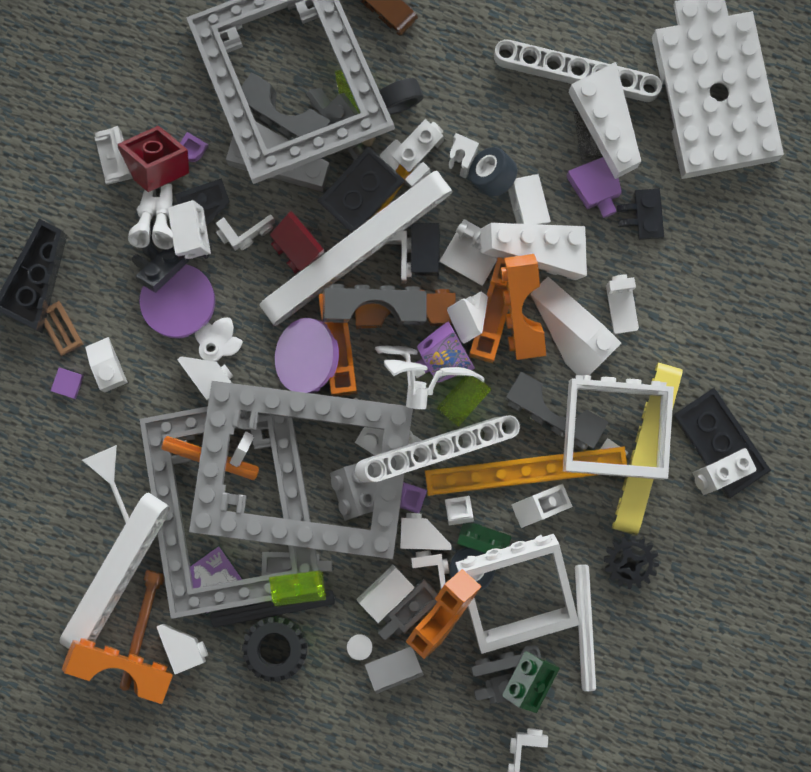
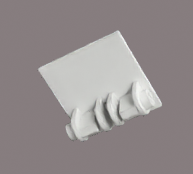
[439,219,497,286]

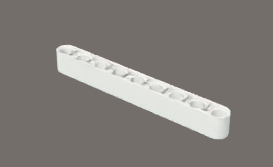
[259,171,452,326]

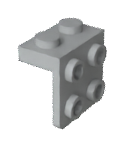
[330,464,377,521]

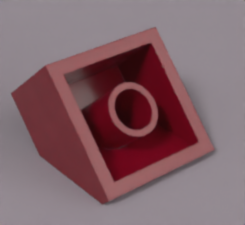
[118,126,189,192]
[270,211,325,274]

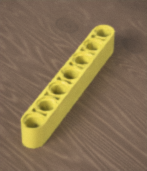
[612,363,683,536]

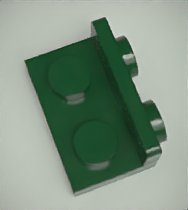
[456,522,511,553]
[503,651,560,713]

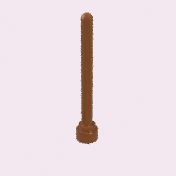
[120,570,165,691]

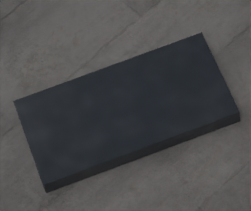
[672,388,771,499]

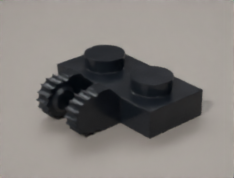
[617,188,664,240]
[131,245,189,293]

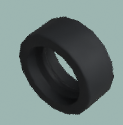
[379,78,423,115]

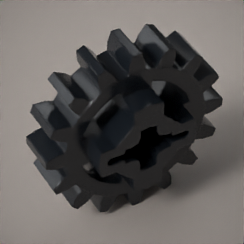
[604,533,659,589]

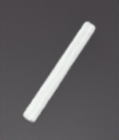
[575,565,596,691]

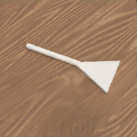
[83,445,129,523]

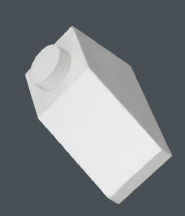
[85,337,128,392]
[177,357,234,401]
[512,484,572,528]
[400,513,451,550]
[156,624,208,674]

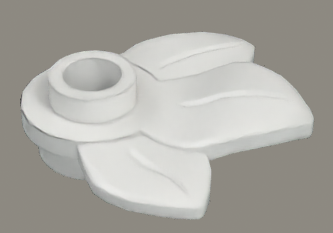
[195,318,243,362]

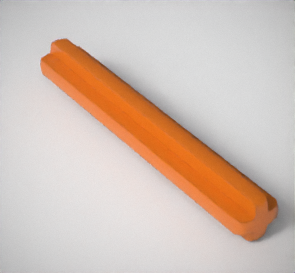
[161,436,259,480]

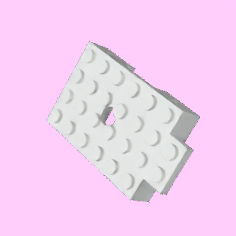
[652,0,784,179]

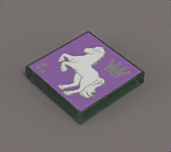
[190,544,244,615]

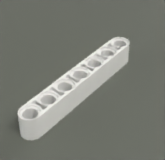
[494,39,662,102]
[355,415,520,482]
[60,493,170,649]

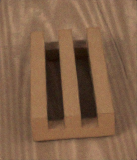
[44,301,84,356]

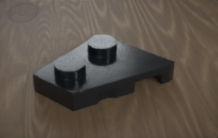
[174,178,230,226]

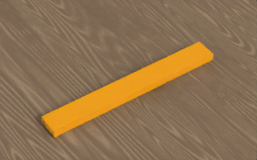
[425,446,627,496]

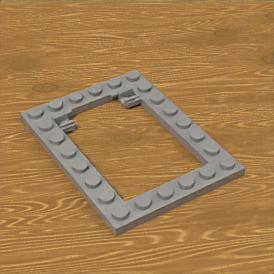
[186,0,395,184]
[189,381,413,559]
[139,406,323,619]

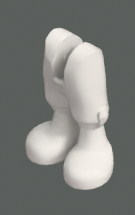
[128,184,174,249]

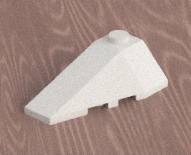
[530,277,621,376]

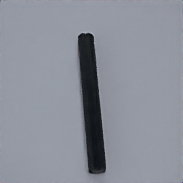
[210,590,335,627]

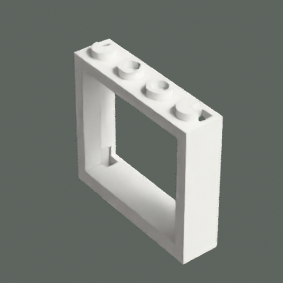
[563,375,674,480]
[456,534,579,654]

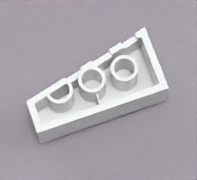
[568,62,641,179]
[481,223,587,280]

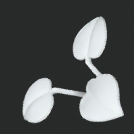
[375,345,484,409]

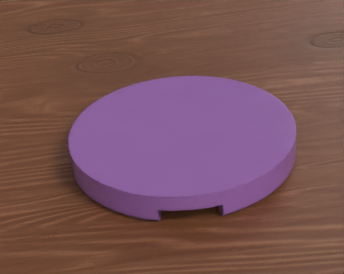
[140,264,215,338]
[275,318,339,394]

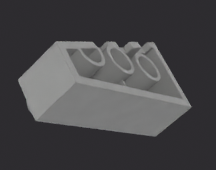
[226,121,330,192]

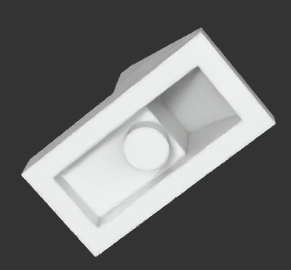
[447,291,488,343]

